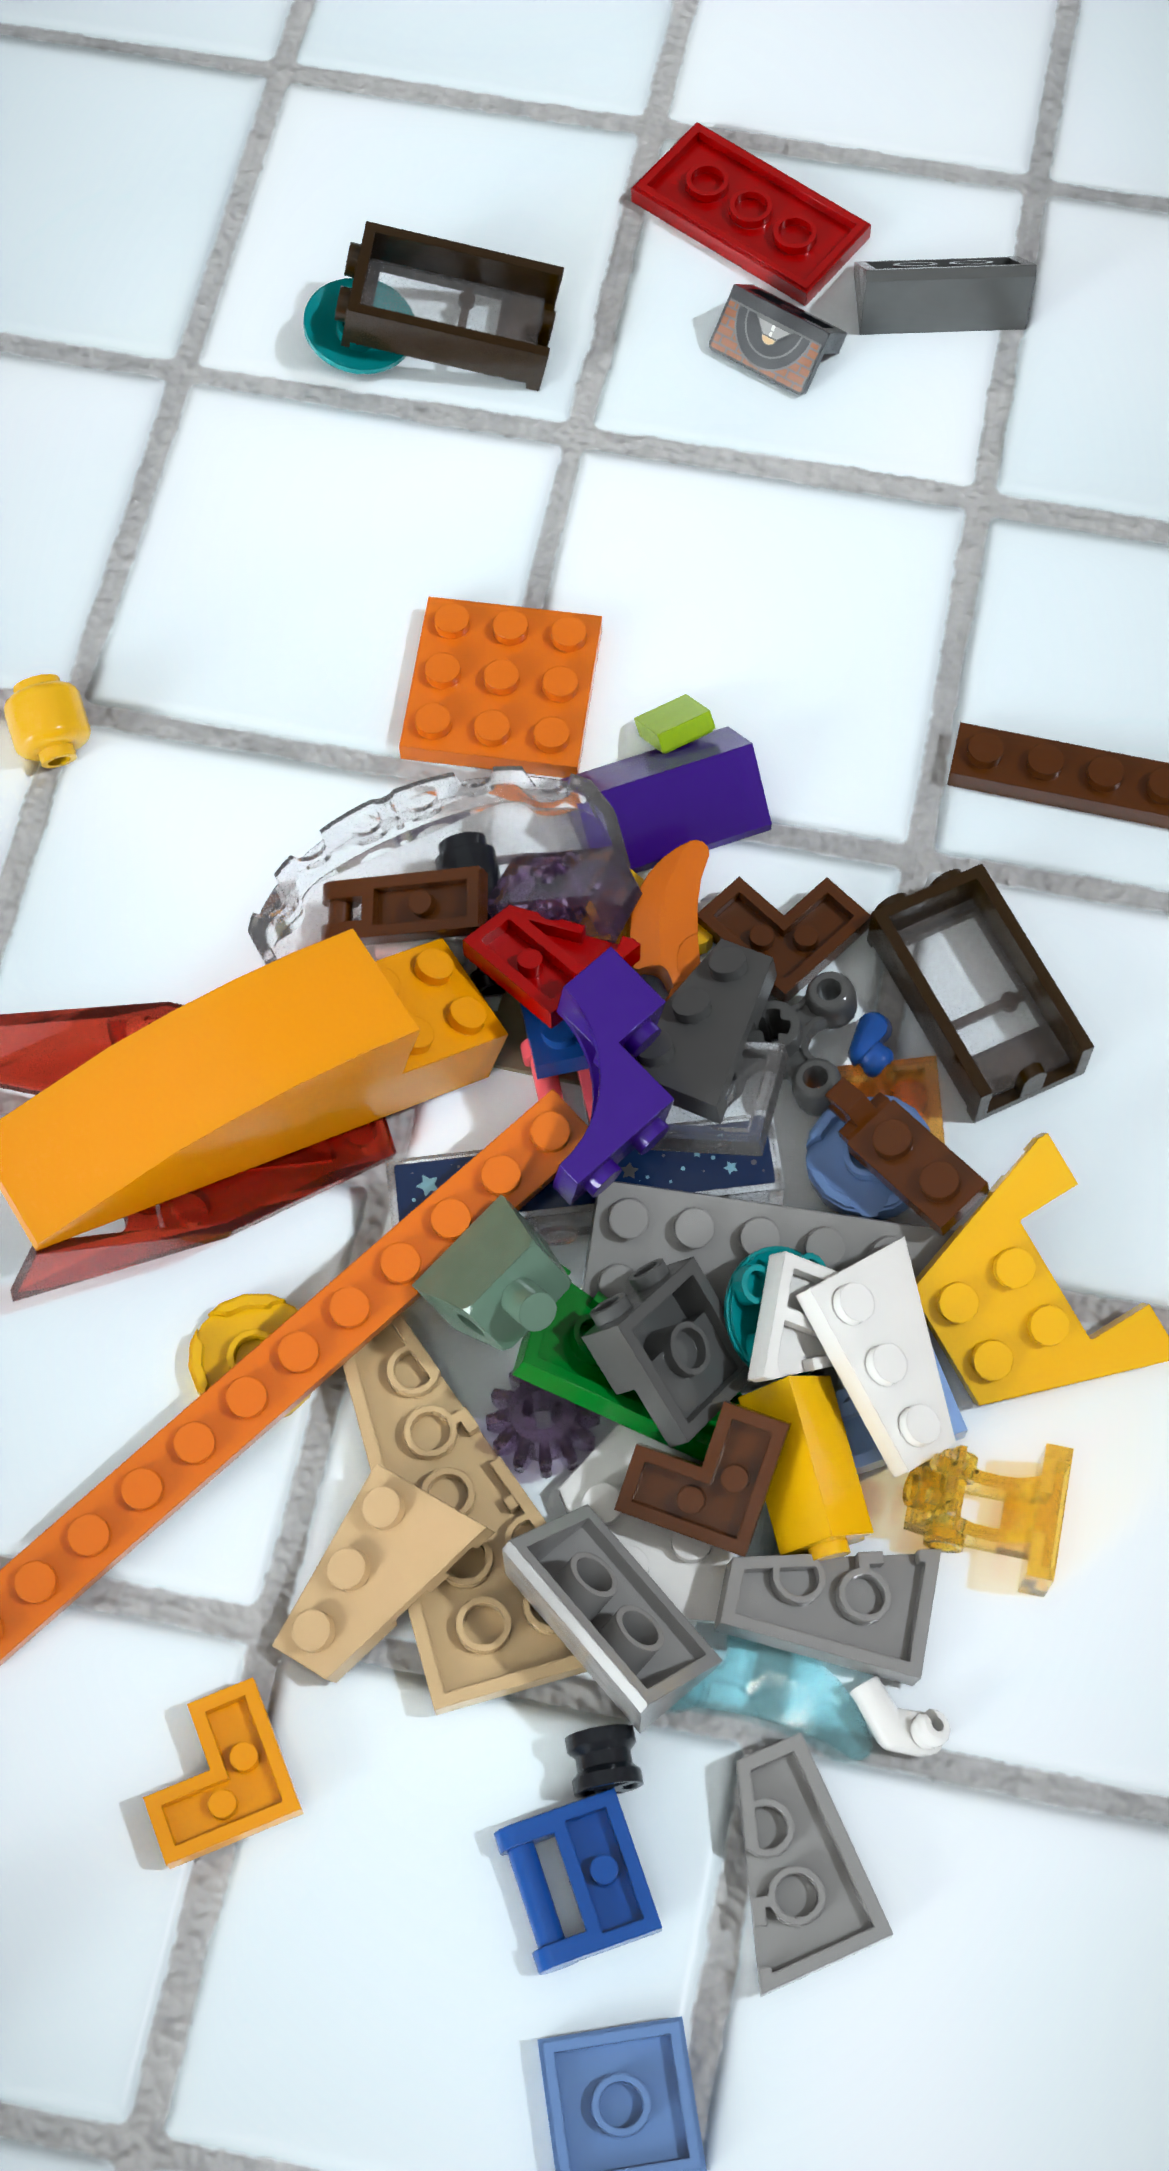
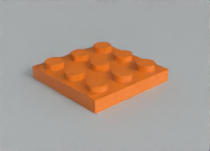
[399,596,602,778]

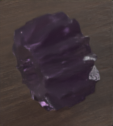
[486,1368,600,1479]

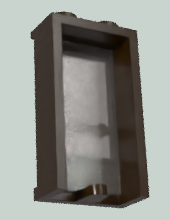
[334,221,564,391]
[867,864,1094,1123]

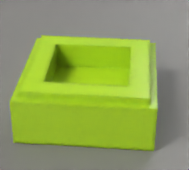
[634,694,716,754]

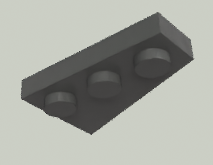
[634,939,777,1124]

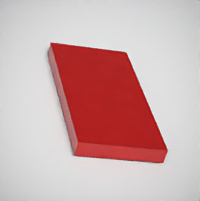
[631,122,871,306]

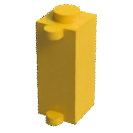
[738,1376,874,1561]

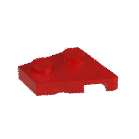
[463,905,641,1029]

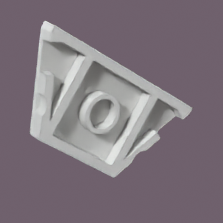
[559,1423,734,1626]

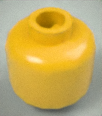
[4,674,91,768]

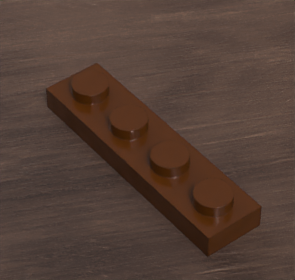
[947,722,1169,829]

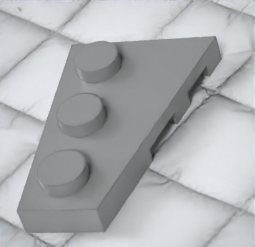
[713,1549,942,1686]

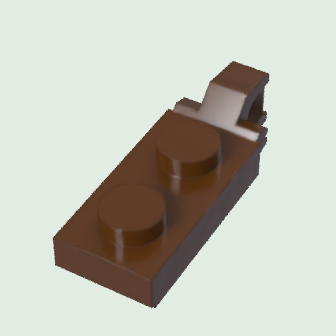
[825,1077,989,1236]

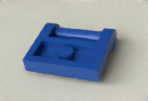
[494,1788,662,1975]

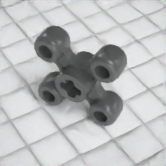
[725,971,857,1117]

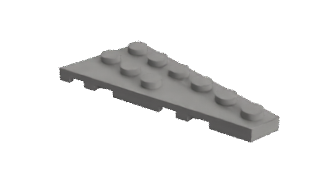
[581,1181,955,1306]

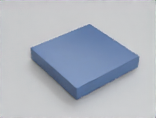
[537,2016,707,2171]

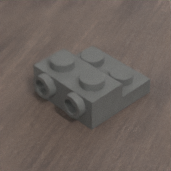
[581,1256,750,1447]

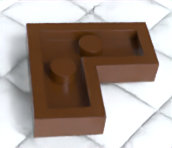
[698,876,871,1003]
[614,1400,792,1557]

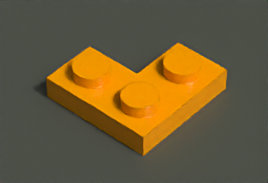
[143,1677,304,1869]

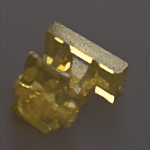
[902,1443,1074,1597]

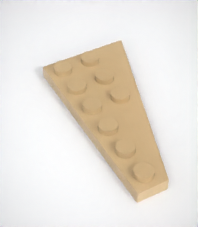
[343,1314,587,1716]

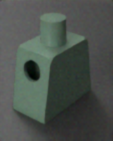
[412,1195,572,1351]

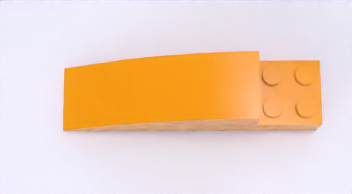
[0,928,508,1251]

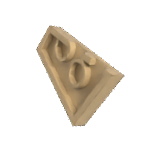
[272,1463,495,1683]

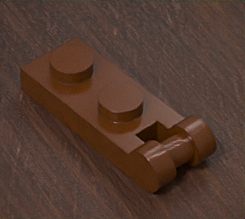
[321,866,488,945]

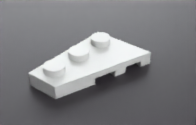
[796,1236,956,1478]

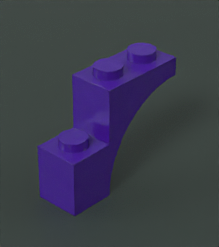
[552,947,674,1206]

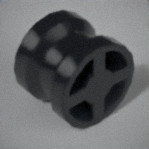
[565,1724,644,1799]

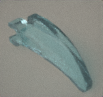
[668,1635,872,1761]

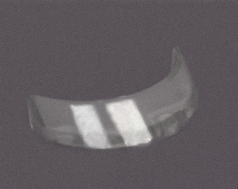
[248,766,631,966]

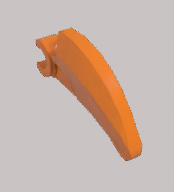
[626,840,709,1001]

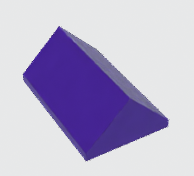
[560,726,772,885]

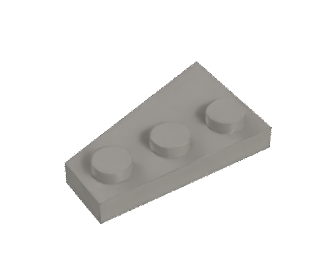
[736,1732,894,1998]

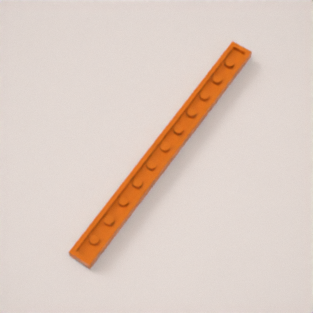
[0,1089,588,1666]

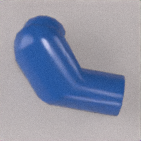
[848,1012,894,1078]

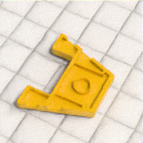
[915,1133,1169,1406]

